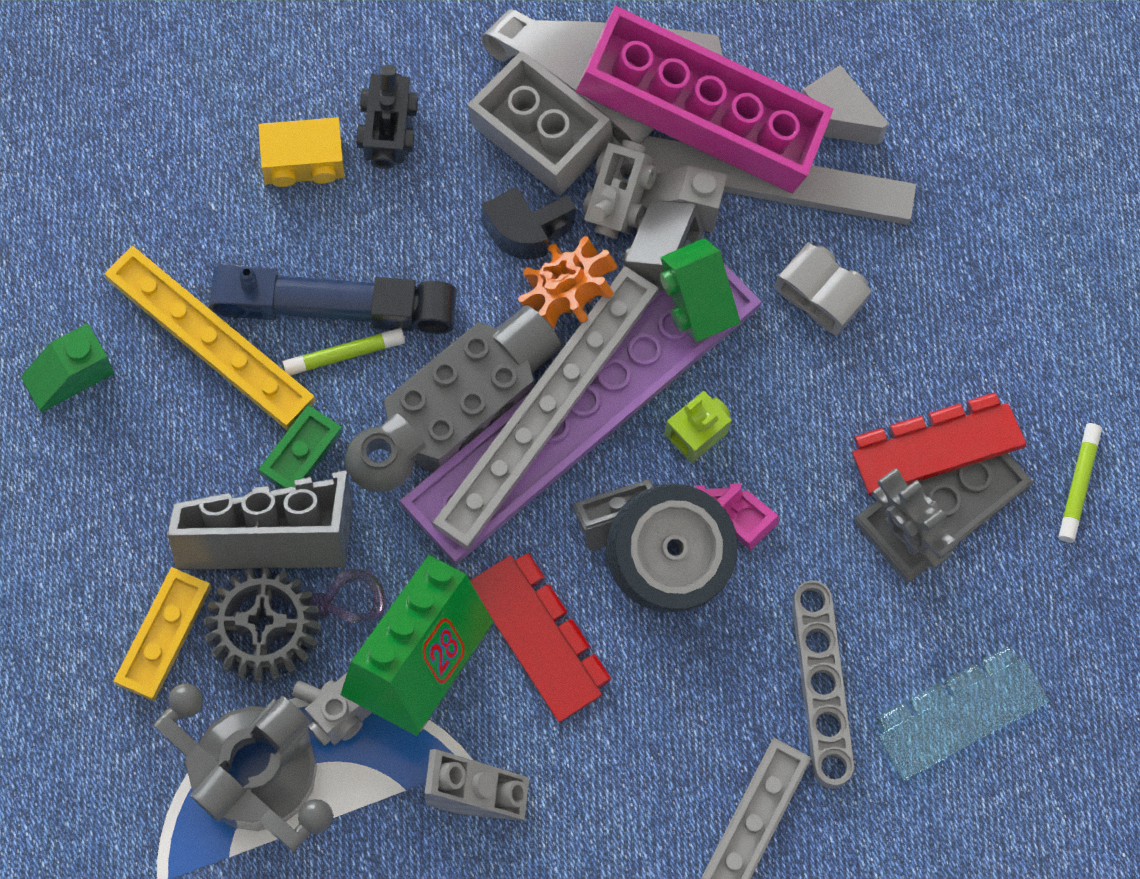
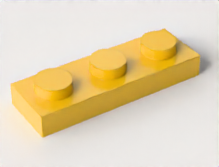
[113,567,211,702]

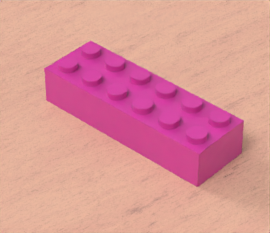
[575,5,834,194]

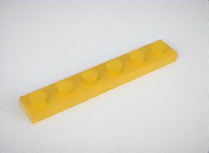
[104,245,315,431]

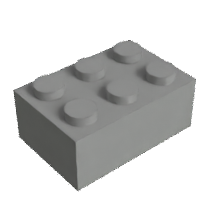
[467,50,614,196]

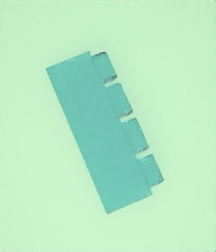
[876,646,1049,781]

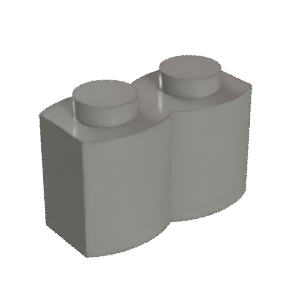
[774,242,872,336]

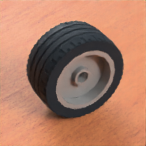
[606,484,738,612]

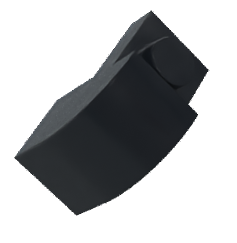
[481,187,576,259]

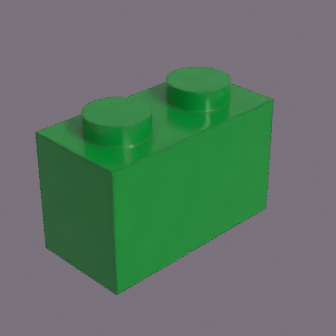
[660,238,741,342]

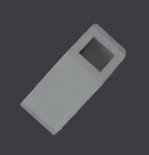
[425,749,529,821]

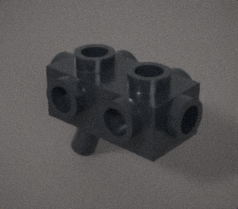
[357,65,418,169]

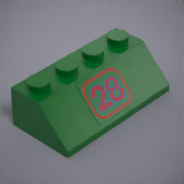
[340,555,493,737]

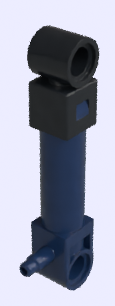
[208,264,457,334]

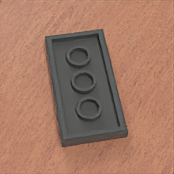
[853,453,1033,585]

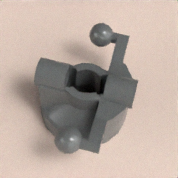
[153,683,334,852]

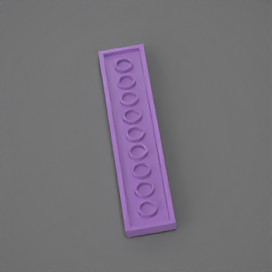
[400,264,762,566]

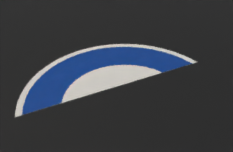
[157,698,473,879]

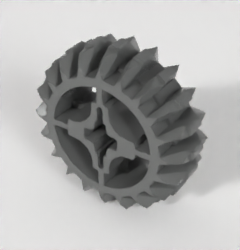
[204,567,321,683]

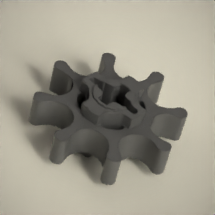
[872,468,958,569]

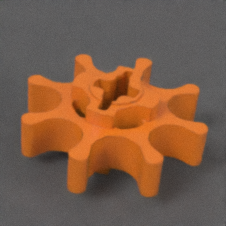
[518,236,618,329]

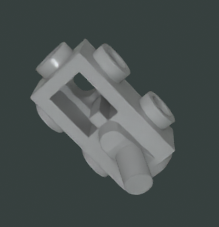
[583,139,657,239]
[292,673,372,746]

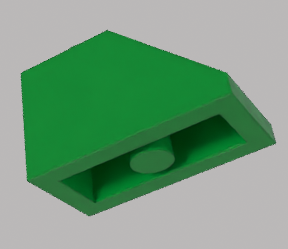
[21,323,114,413]

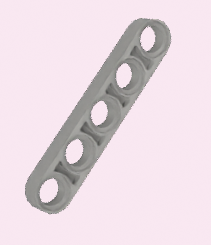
[792,580,854,789]

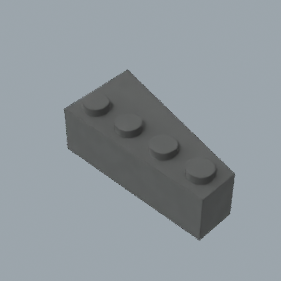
[168,470,353,570]

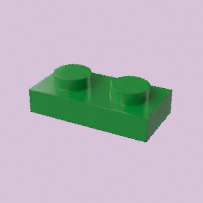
[258,405,343,489]

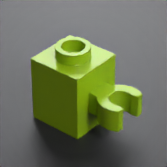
[664,391,732,464]

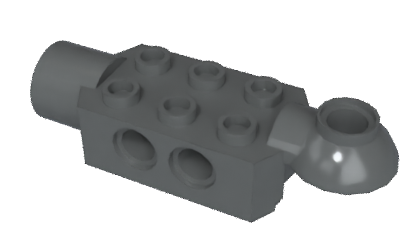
[345,305,562,492]

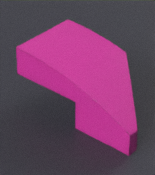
[695,483,779,551]

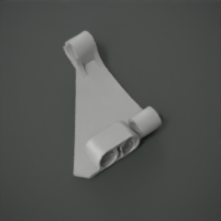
[481,9,723,144]

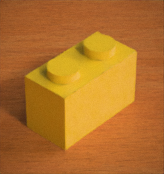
[258,117,345,187]

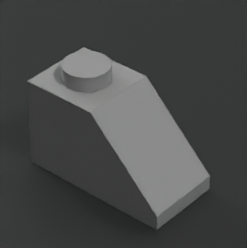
[802,65,889,145]
[640,165,727,233]

